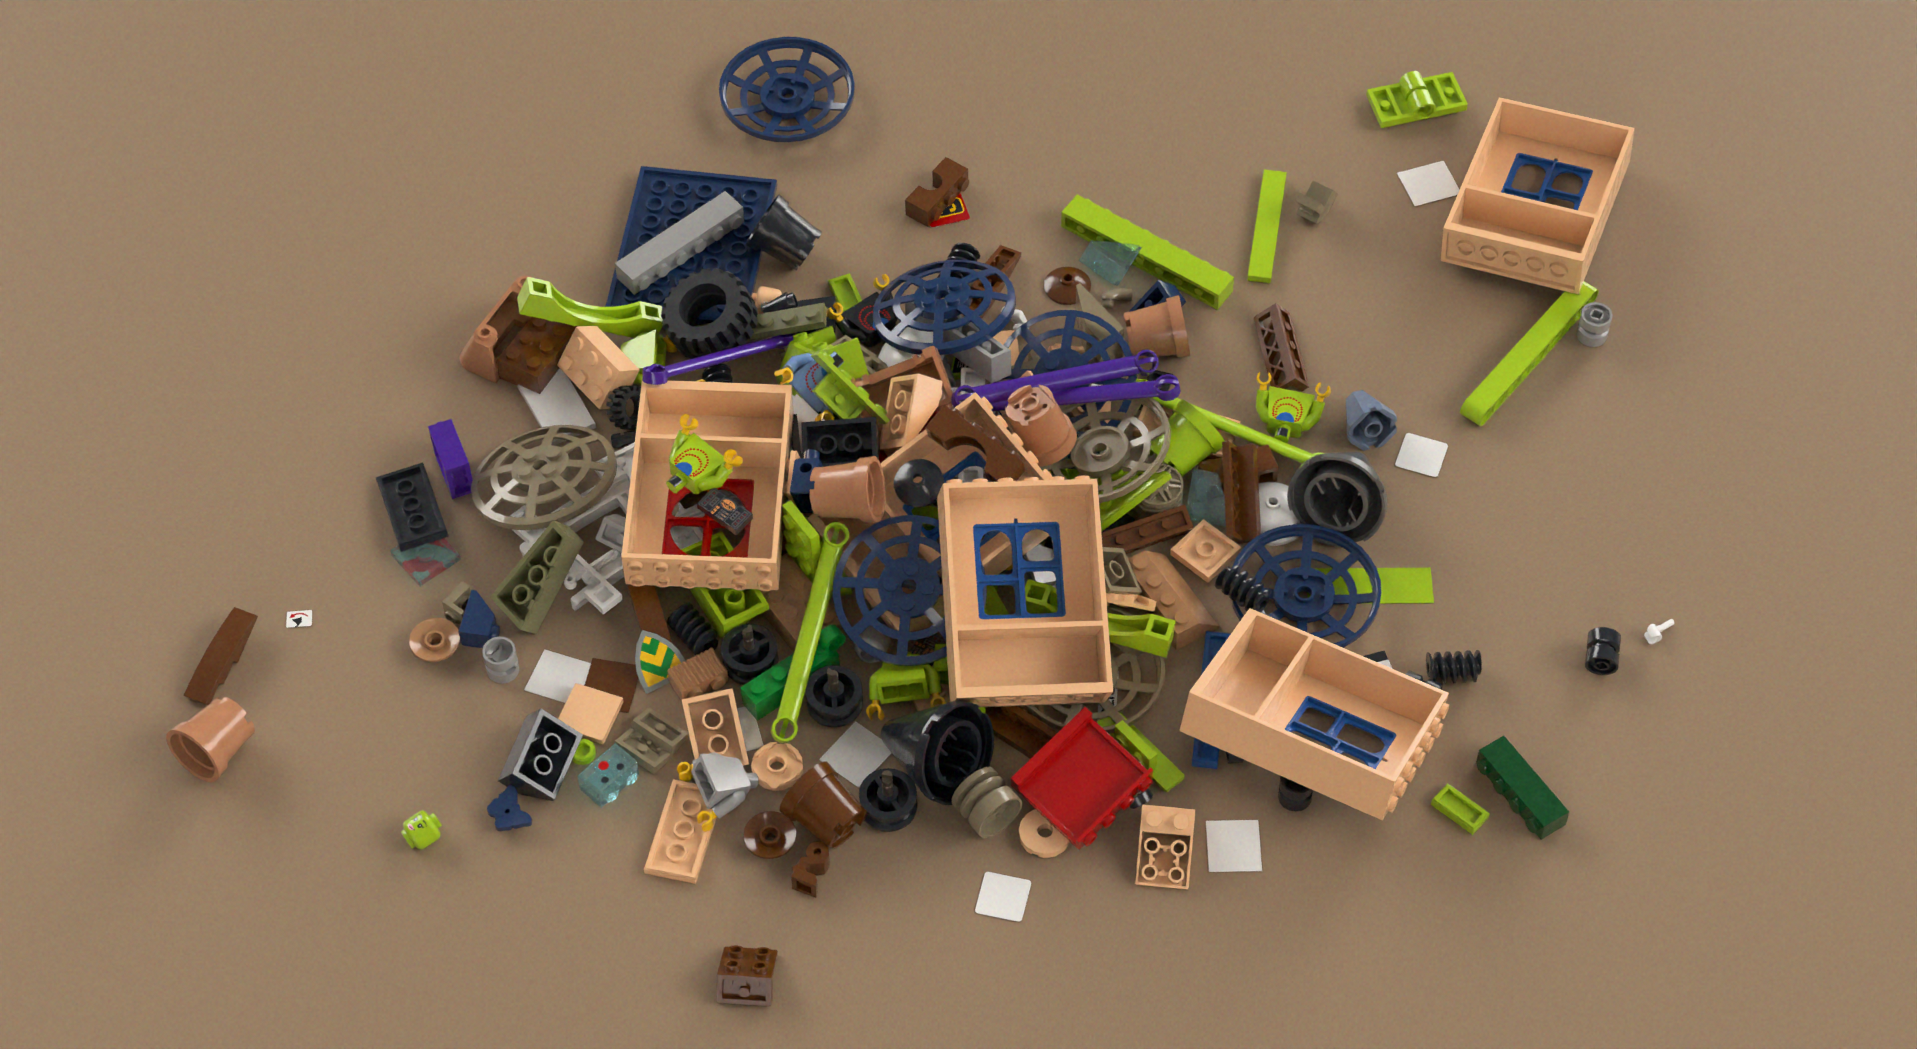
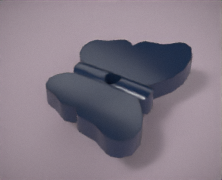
[487,785,532,831]

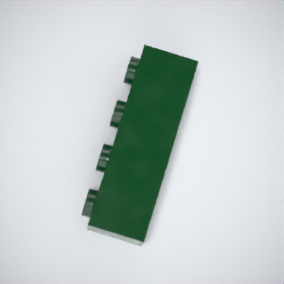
[1476,736,1569,840]

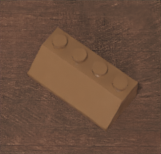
[1128,550,1219,650]

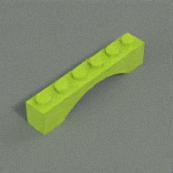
[517,277,663,338]
[1025,579,1176,658]

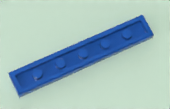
[1191,631,1231,769]

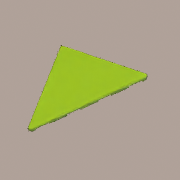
[1060,468,1172,532]

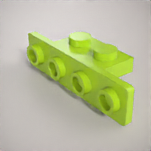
[811,352,890,424]
[1098,712,1185,792]

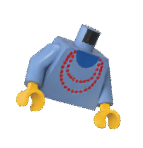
[774,351,844,421]

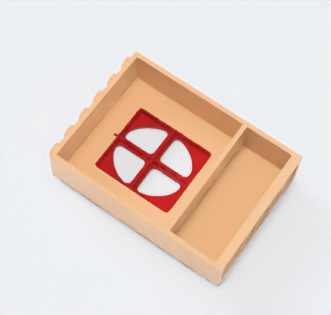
[621,380,794,591]

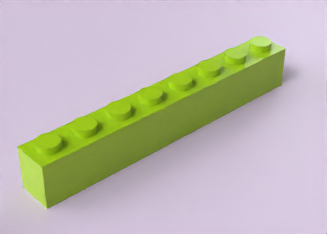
[1061,194,1234,310]

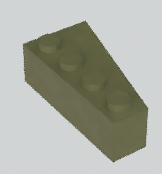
[490,521,584,634]

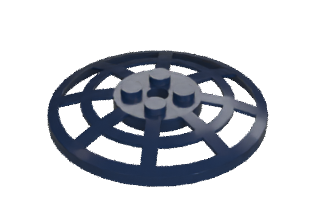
[719,37,855,142]
[873,260,1016,355]
[993,310,1137,428]
[833,515,987,666]
[1230,524,1382,648]

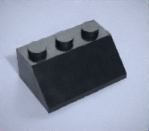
[801,417,880,467]
[498,709,583,801]

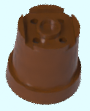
[779,761,867,849]

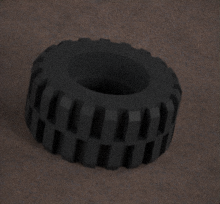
[661,269,758,359]

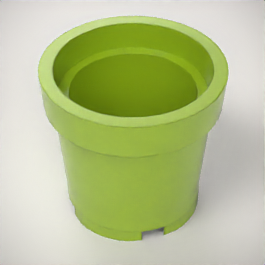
[1149,399,1225,477]

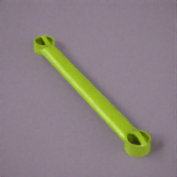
[1137,379,1324,464]
[771,522,849,743]

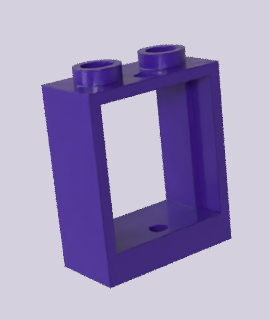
[428,419,473,499]

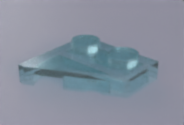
[1079,241,1142,286]
[1186,469,1226,526]

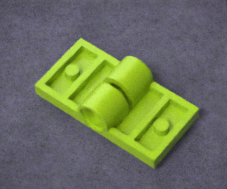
[1366,71,1468,128]
[782,500,824,584]

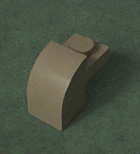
[1296,181,1338,224]

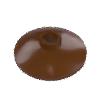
[1044,267,1091,305]
[743,811,797,859]

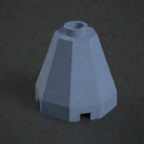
[1346,390,1397,451]

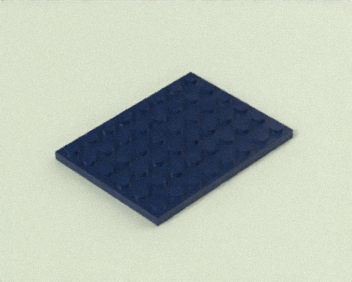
[605,166,777,325]

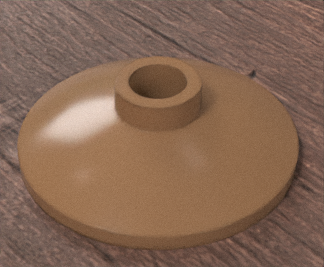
[409,618,460,662]

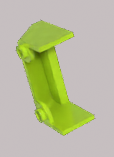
[776,326,869,398]

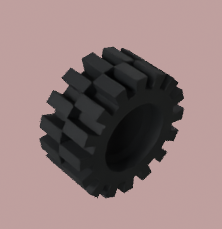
[606,386,641,430]

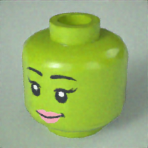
[401,810,442,850]

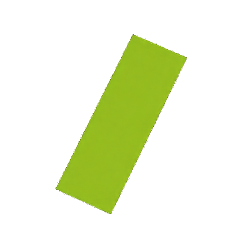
[1307,567,1434,604]

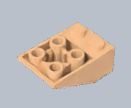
[1135,804,1195,890]

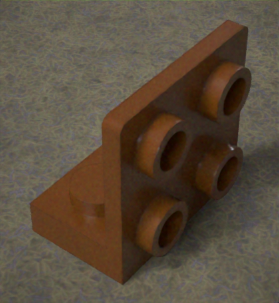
[717,945,778,1006]

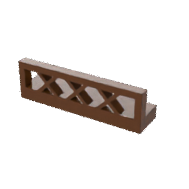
[1254,303,1309,392]
[1222,441,1261,544]
[1101,504,1194,554]
[985,706,1058,759]

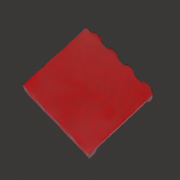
[1011,707,1153,850]

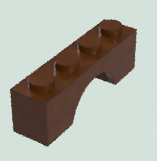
[925,405,1025,482]

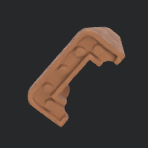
[460,276,533,383]
[851,345,953,438]

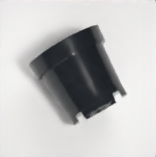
[745,194,822,270]

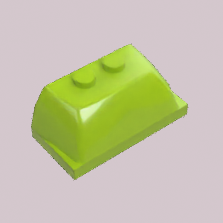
[681,531,769,638]

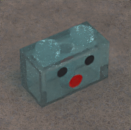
[577,743,639,808]

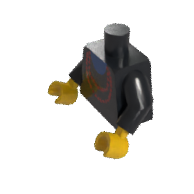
[827,274,898,348]

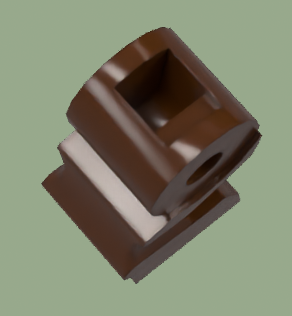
[791,841,830,898]

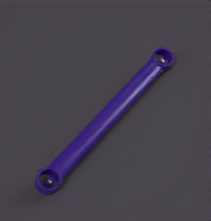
[642,333,795,385]
[951,350,1159,408]
[961,374,1181,411]

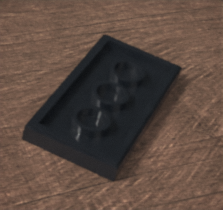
[376,462,449,552]

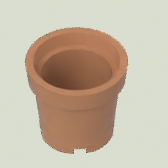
[1124,295,1190,359]
[1005,385,1077,466]
[810,456,885,523]
[166,697,255,782]

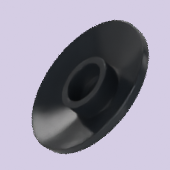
[894,459,944,507]

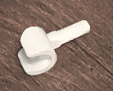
[1644,619,1674,644]

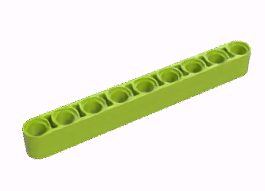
[1460,281,1599,426]

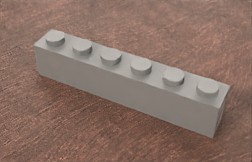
[615,191,744,295]
[905,302,1011,383]

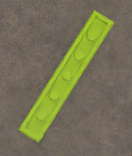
[1247,169,1287,283]

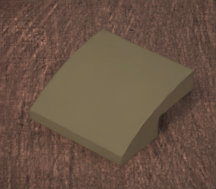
[614,707,689,774]

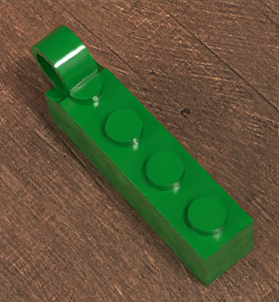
[740,624,846,721]

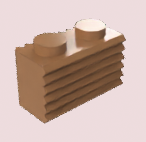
[667,648,729,701]

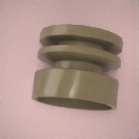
[1130,463,1184,521]
[952,767,1022,838]

